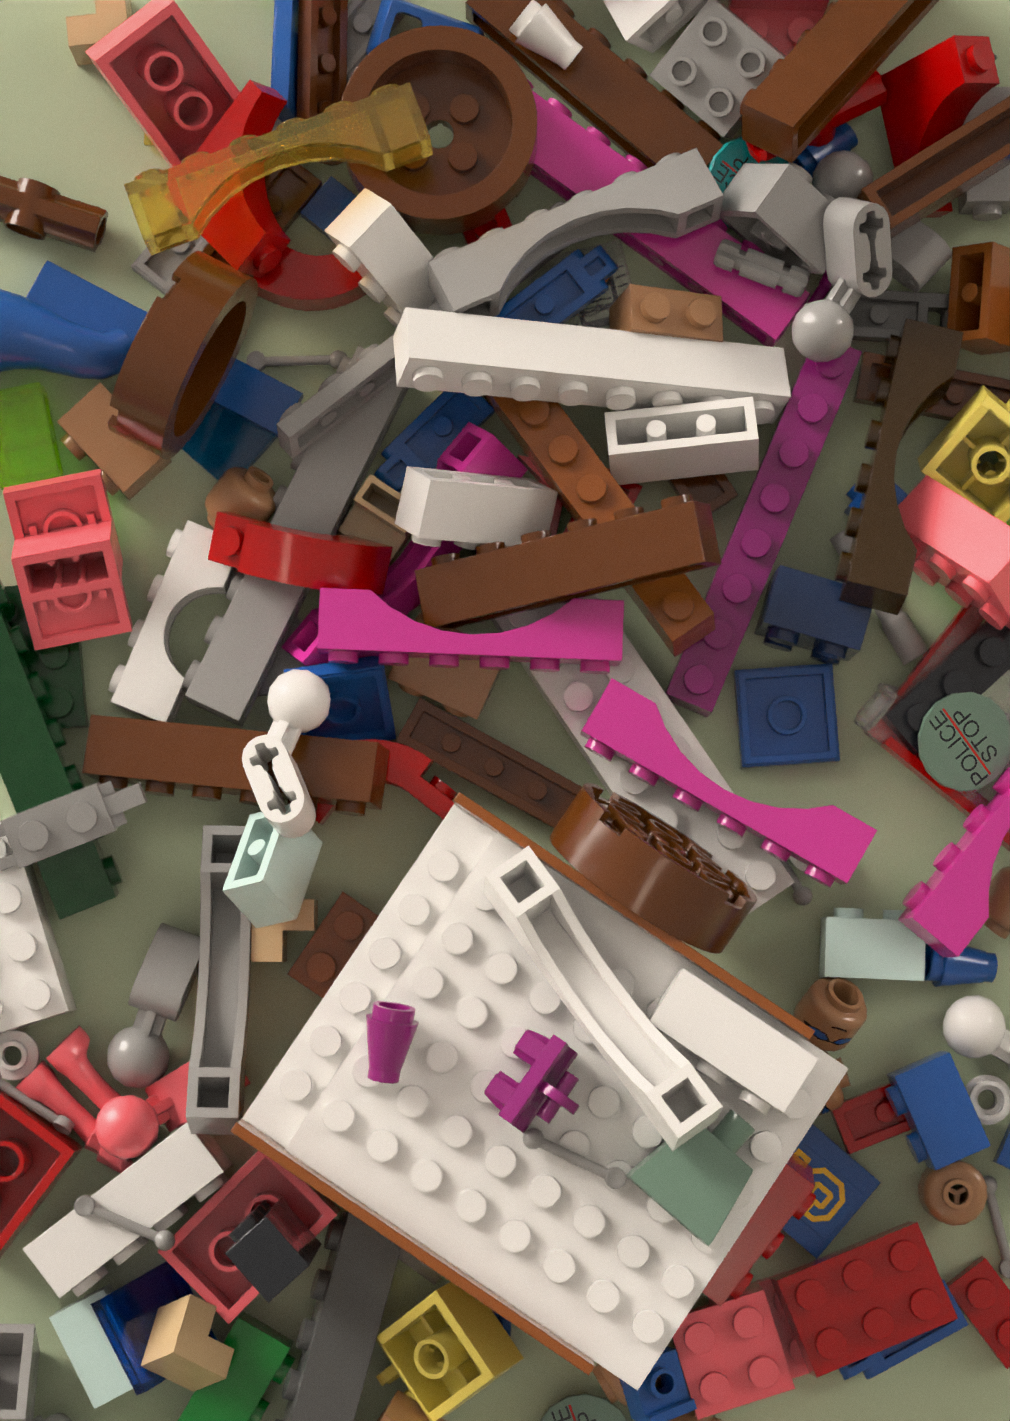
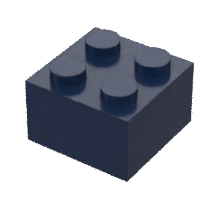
[754,565,872,666]

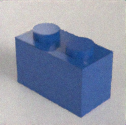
[885,1051,991,1170]

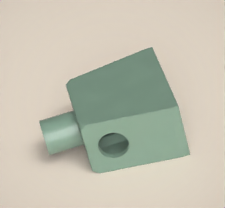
[626,1109,755,1246]

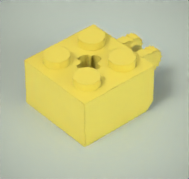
[917,385,1010,523]
[376,1282,524,1421]

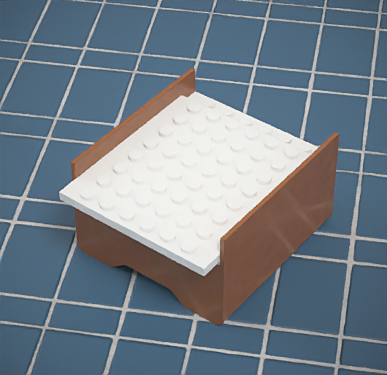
[230,792,849,1391]

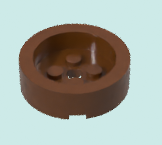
[339,25,537,235]
[108,251,258,459]
[550,783,757,954]

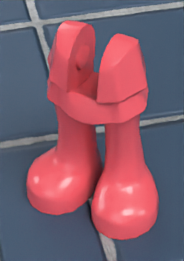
[15,1025,157,1173]

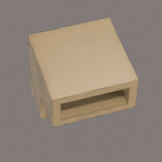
[66,0,132,66]
[338,474,412,567]
[251,899,318,962]
[141,1294,234,1392]

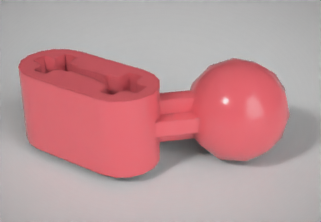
[95,1061,251,1160]

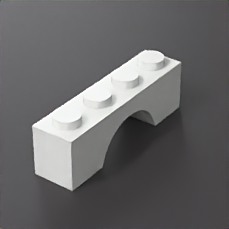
[108,520,238,722]

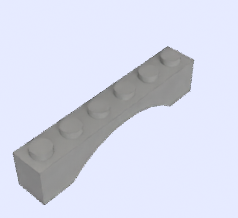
[428,148,724,317]
[186,825,251,1135]

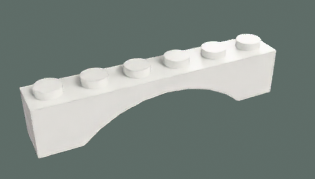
[483,846,723,1151]

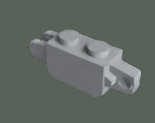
[0,781,147,871]

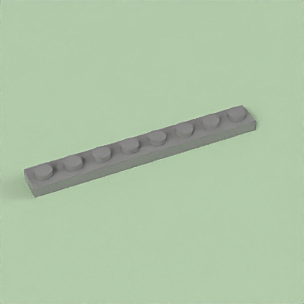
[276,192,579,459]

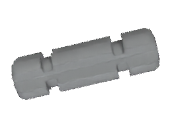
[714,239,810,297]

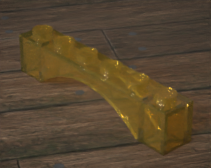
[124,82,433,255]

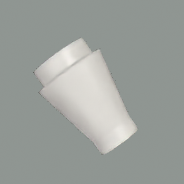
[509,0,583,70]

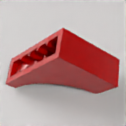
[880,35,1000,218]
[163,80,291,278]

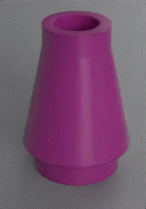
[366,1001,419,1084]

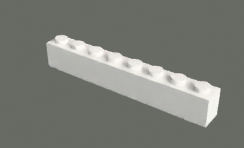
[393,307,791,425]

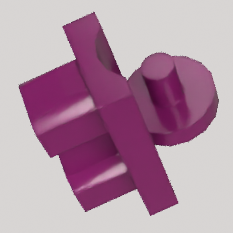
[484,1029,580,1133]

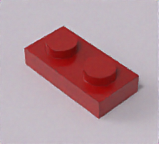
[830,1082,911,1154]
[946,1256,1010,1369]

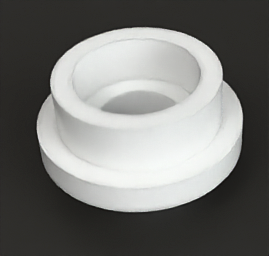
[0,1030,39,1080]
[965,1075,1010,1125]

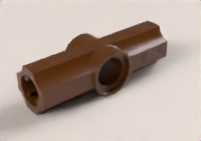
[0,176,108,252]

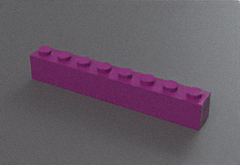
[665,347,862,717]

